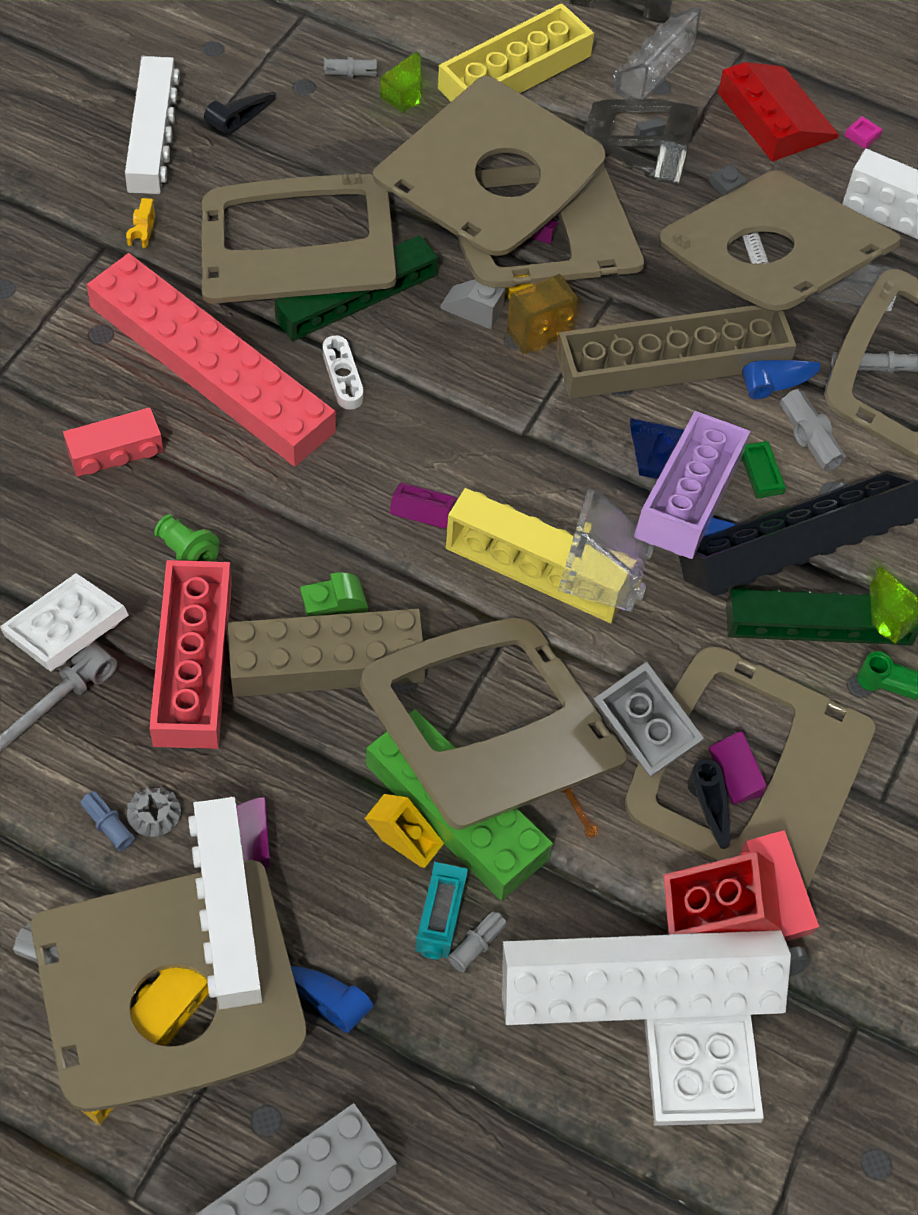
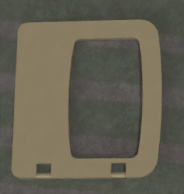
[457,164,644,288]
[202,173,396,304]
[824,269,918,461]
[360,618,627,830]
[625,647,876,891]

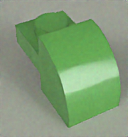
[300,572,368,617]

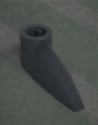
[204,92,276,135]
[687,759,730,849]

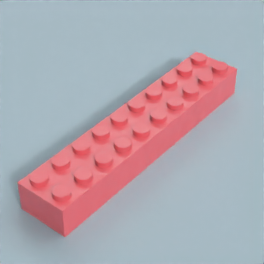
[86,253,336,467]

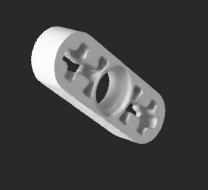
[323,335,363,410]

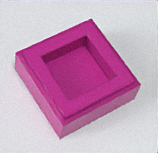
[845,116,883,149]

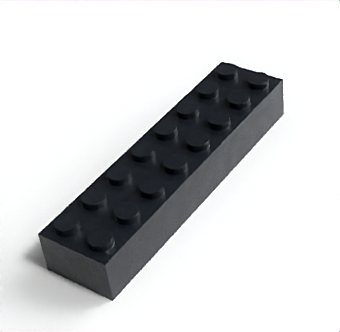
[679,471,918,595]

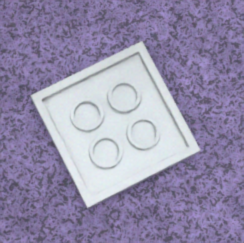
[0,573,129,672]
[645,1015,764,1126]

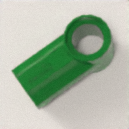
[857,651,918,700]

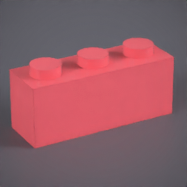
[63,407,163,477]
[739,830,819,942]

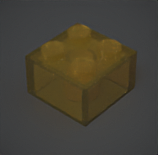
[507,274,578,355]

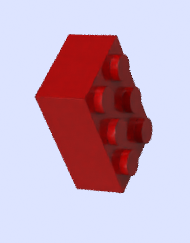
[663,851,782,935]

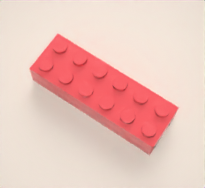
[149,560,232,749]

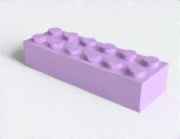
[634,411,751,559]

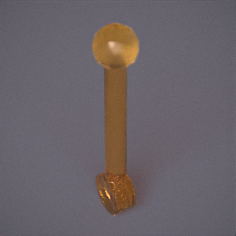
[560,788,597,838]

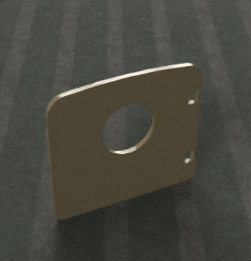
[373,76,605,256]
[660,171,900,311]
[30,860,306,1112]

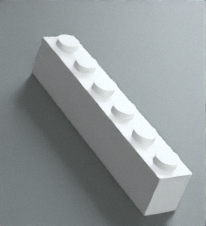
[125,56,180,194]
[188,797,262,1010]

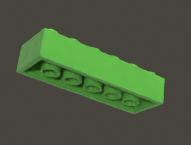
[366,709,553,901]

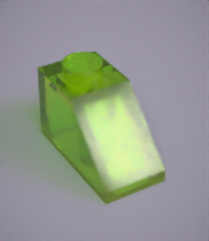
[380,51,422,113]
[870,566,918,644]

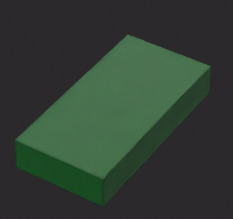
[742,441,786,499]

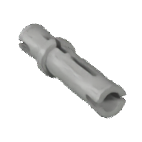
[831,351,918,374]

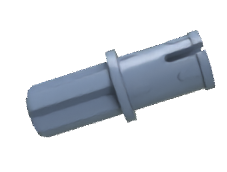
[81,791,135,852]

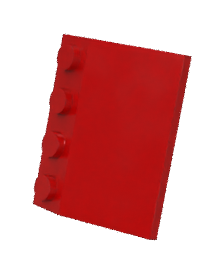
[718,62,839,162]

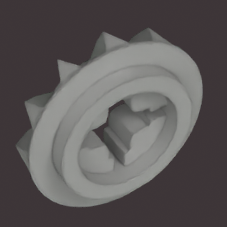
[127,785,181,837]

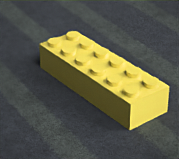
[438,3,594,102]
[446,488,634,623]

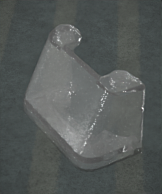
[558,488,655,612]

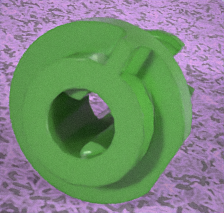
[154,514,220,562]

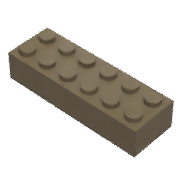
[228,609,425,697]

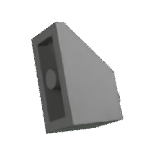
[440,279,505,329]

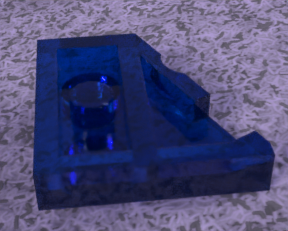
[630,418,684,480]

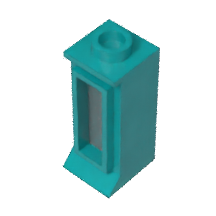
[415,862,468,960]

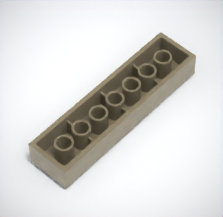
[556,305,796,399]

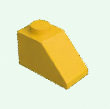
[364,794,444,868]

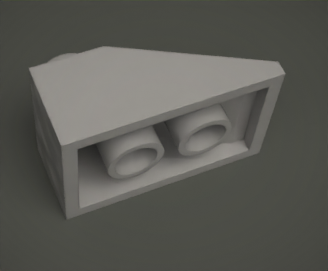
[594,662,704,778]

